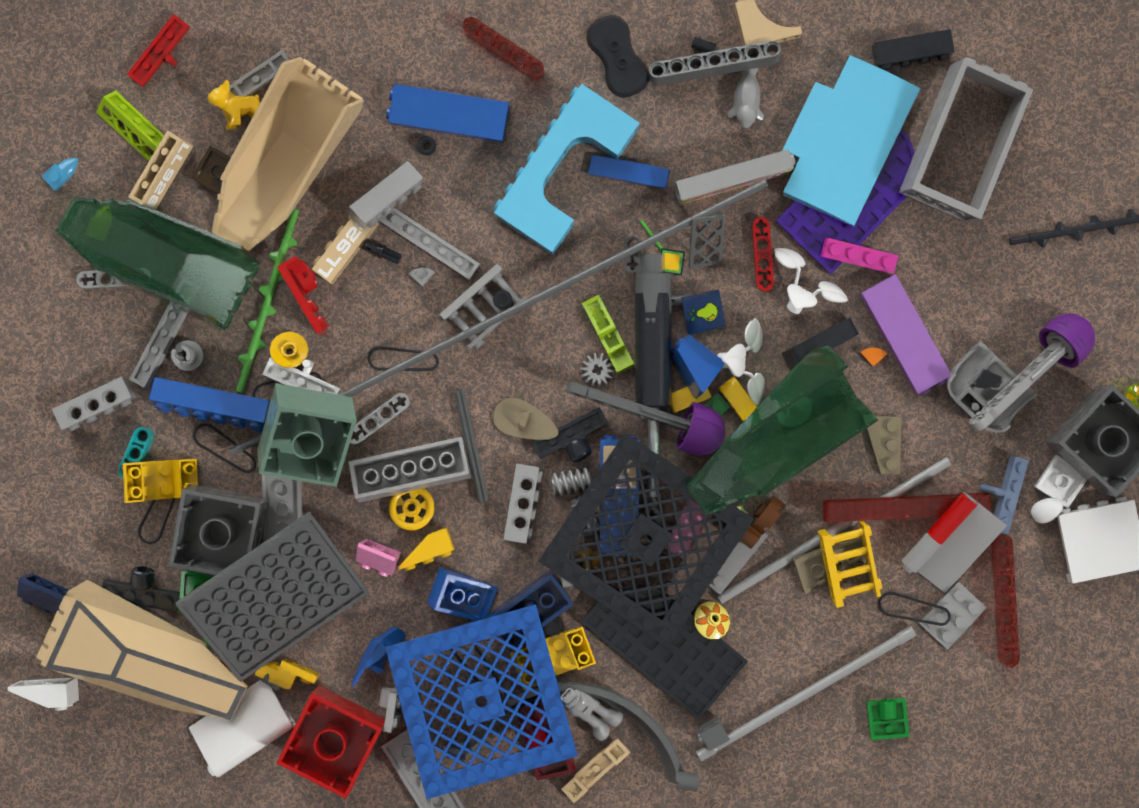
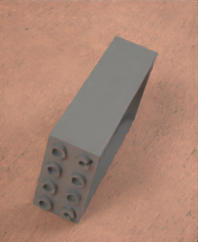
[899,58,1033,223]

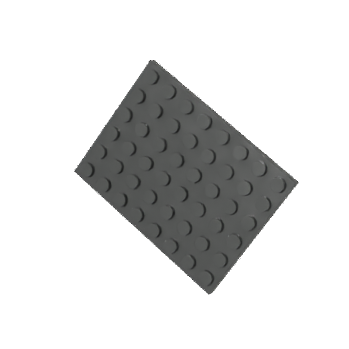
[175,511,369,682]

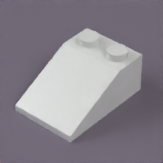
[8,677,79,711]

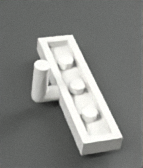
[262,357,341,395]

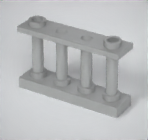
[440,263,528,349]

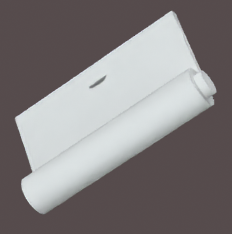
[189,680,296,777]

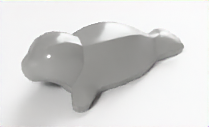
[728,68,764,129]

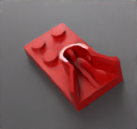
[277,257,329,335]

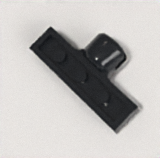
[531,407,609,462]
[102,566,180,612]

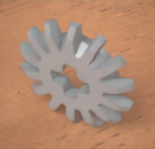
[580,353,615,387]

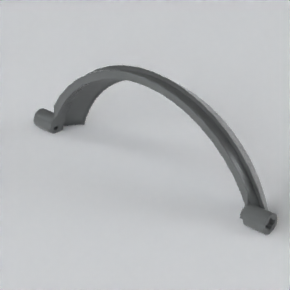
[446,682,699,791]

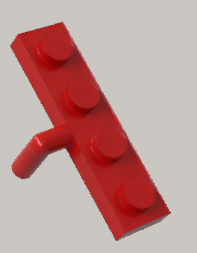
[127,14,190,87]

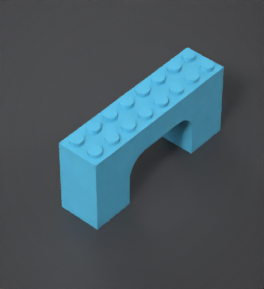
[493,84,640,256]

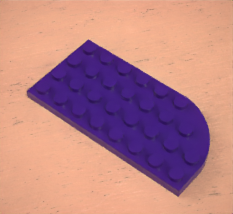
[775,128,914,274]

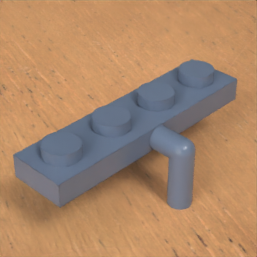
[979,455,1029,534]

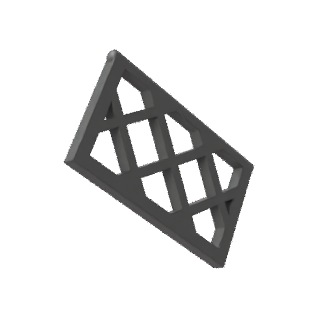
[688,213,726,269]

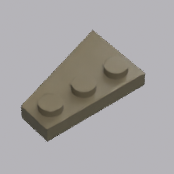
[862,416,902,474]

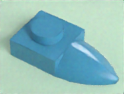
[42,158,78,191]

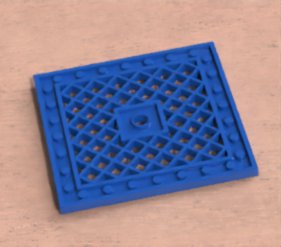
[385,604,578,799]

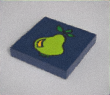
[681,289,726,335]

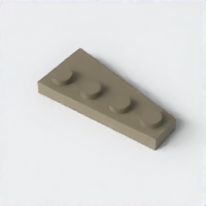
[792,537,865,595]

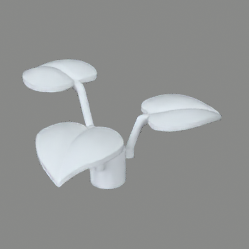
[773,248,848,314]
[717,318,765,406]

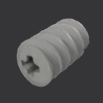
[552,468,591,497]

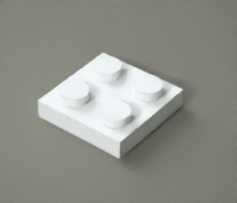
[1034,455,1087,508]

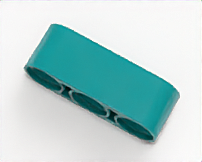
[118,427,155,479]

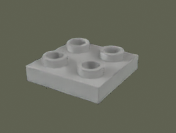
[379,687,401,733]

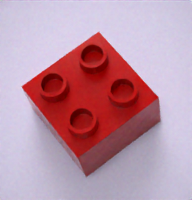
[276,685,385,799]

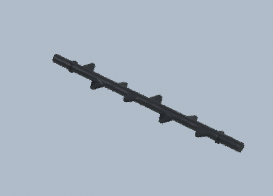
[1009,209,1139,247]

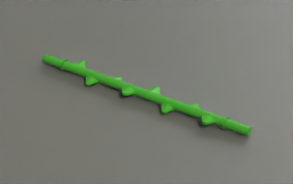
[236,209,299,393]

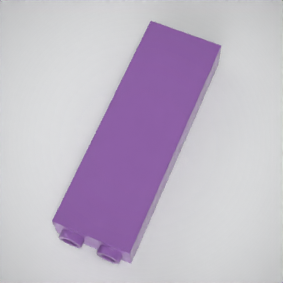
[859,274,951,396]

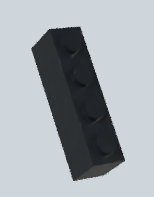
[872,29,955,70]

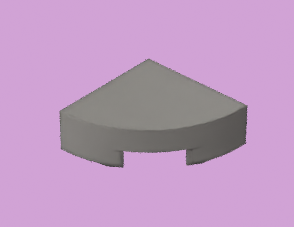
[408,268,435,287]

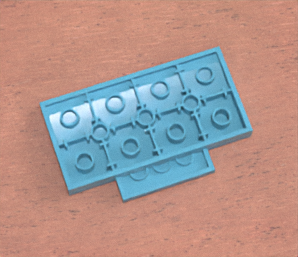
[782,55,920,227]

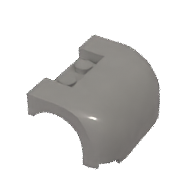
[947,340,1037,433]

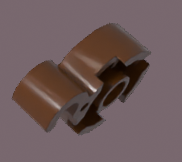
[740,495,786,549]

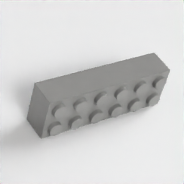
[348,437,472,503]

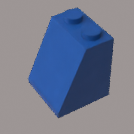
[671,334,725,399]

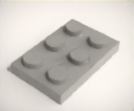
[919,581,987,650]

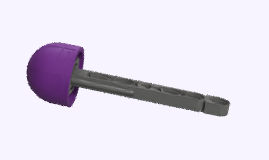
[566,382,726,456]

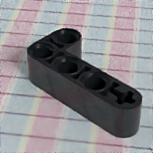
[781,317,859,370]

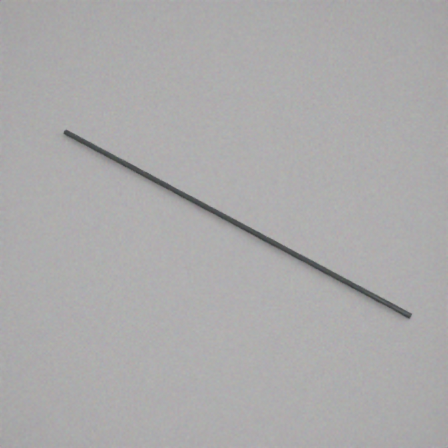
[229,179,768,456]

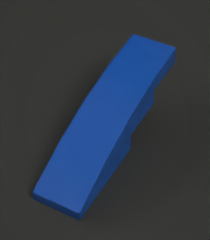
[588,155,670,189]

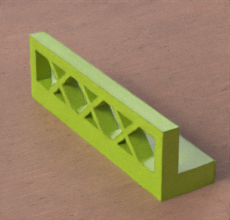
[96,90,164,161]

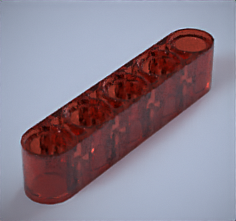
[463,17,544,80]

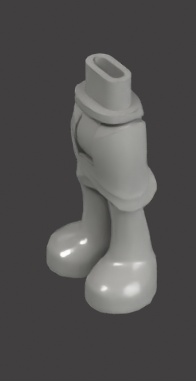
[561,688,623,741]

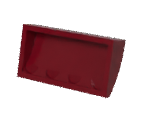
[518,699,576,781]

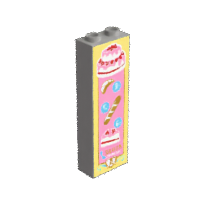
[674,149,796,205]

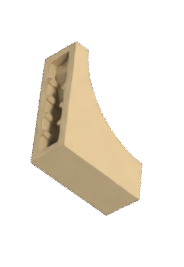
[734,0,802,46]

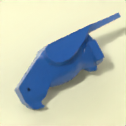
[351,626,406,686]

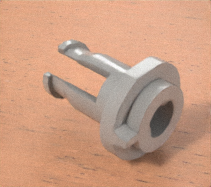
[171,340,204,371]

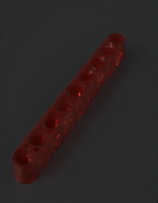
[822,493,991,522]

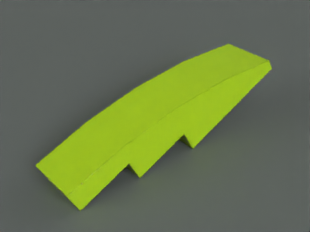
[582,295,635,374]

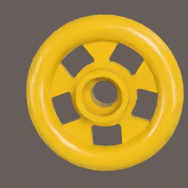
[389,489,434,530]

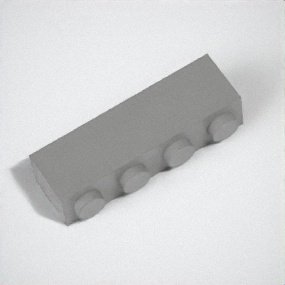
[348,161,423,230]

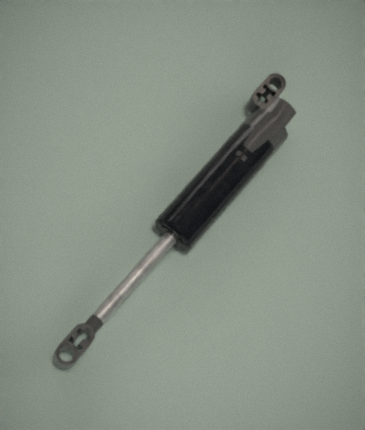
[624,236,672,543]

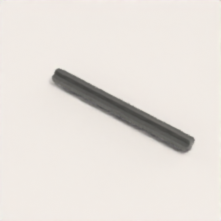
[455,390,488,502]

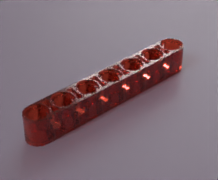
[991,533,1020,668]

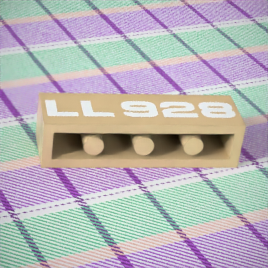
[128,130,193,212]
[312,215,379,284]

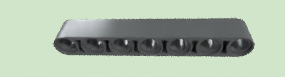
[649,41,781,86]

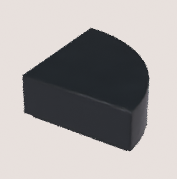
[975,368,1002,388]

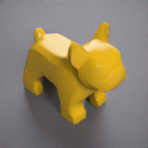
[208,80,260,130]

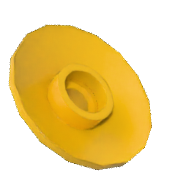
[270,332,309,368]

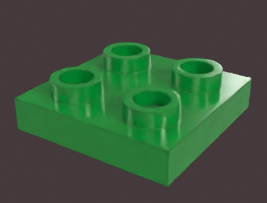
[866,697,909,741]

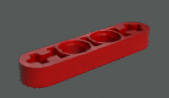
[752,217,774,292]

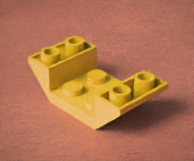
[122,459,198,503]
[510,627,596,690]

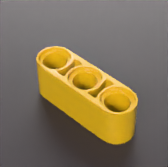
[718,376,766,432]

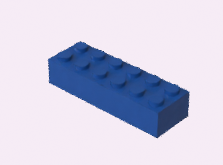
[149,377,270,433]

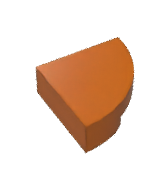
[860,347,887,367]

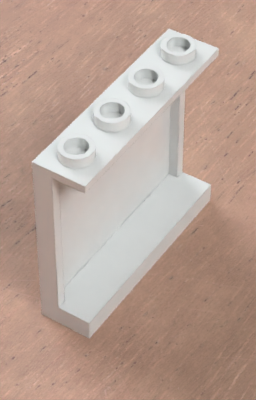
[1056,496,1139,583]

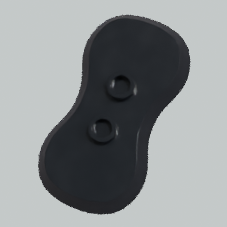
[586,15,650,98]

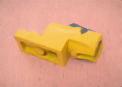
[255,658,320,691]

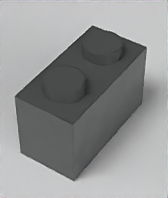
[696,716,730,751]

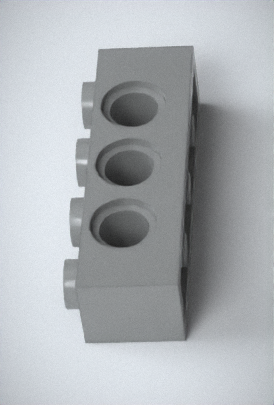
[52,377,136,432]
[503,463,542,543]

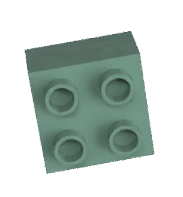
[257,383,357,487]

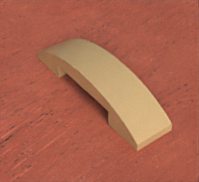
[561,738,631,803]

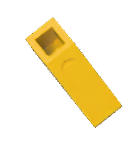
[399,527,455,571]

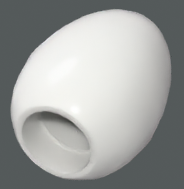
[1031,498,1063,523]

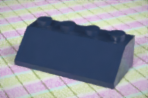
[17,573,69,614]

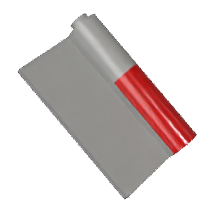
[902,492,1007,593]

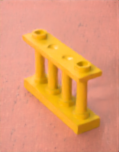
[817,519,882,608]

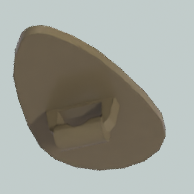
[493,397,559,440]

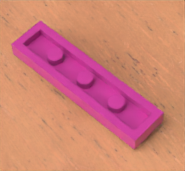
[821,238,899,274]

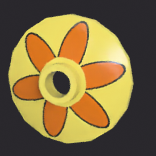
[693,602,730,639]

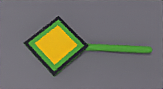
[640,220,685,276]

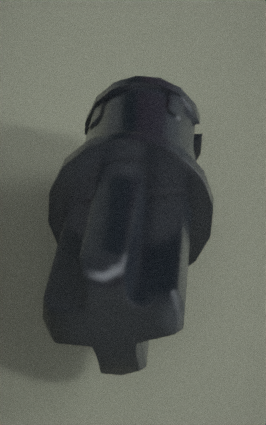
[363,239,402,264]

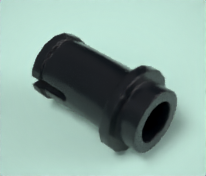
[691,36,717,53]

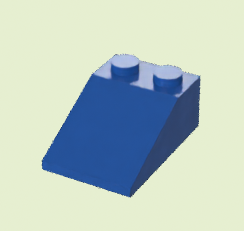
[427,567,498,621]

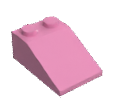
[355,538,402,577]

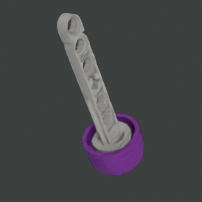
[969,313,1095,432]

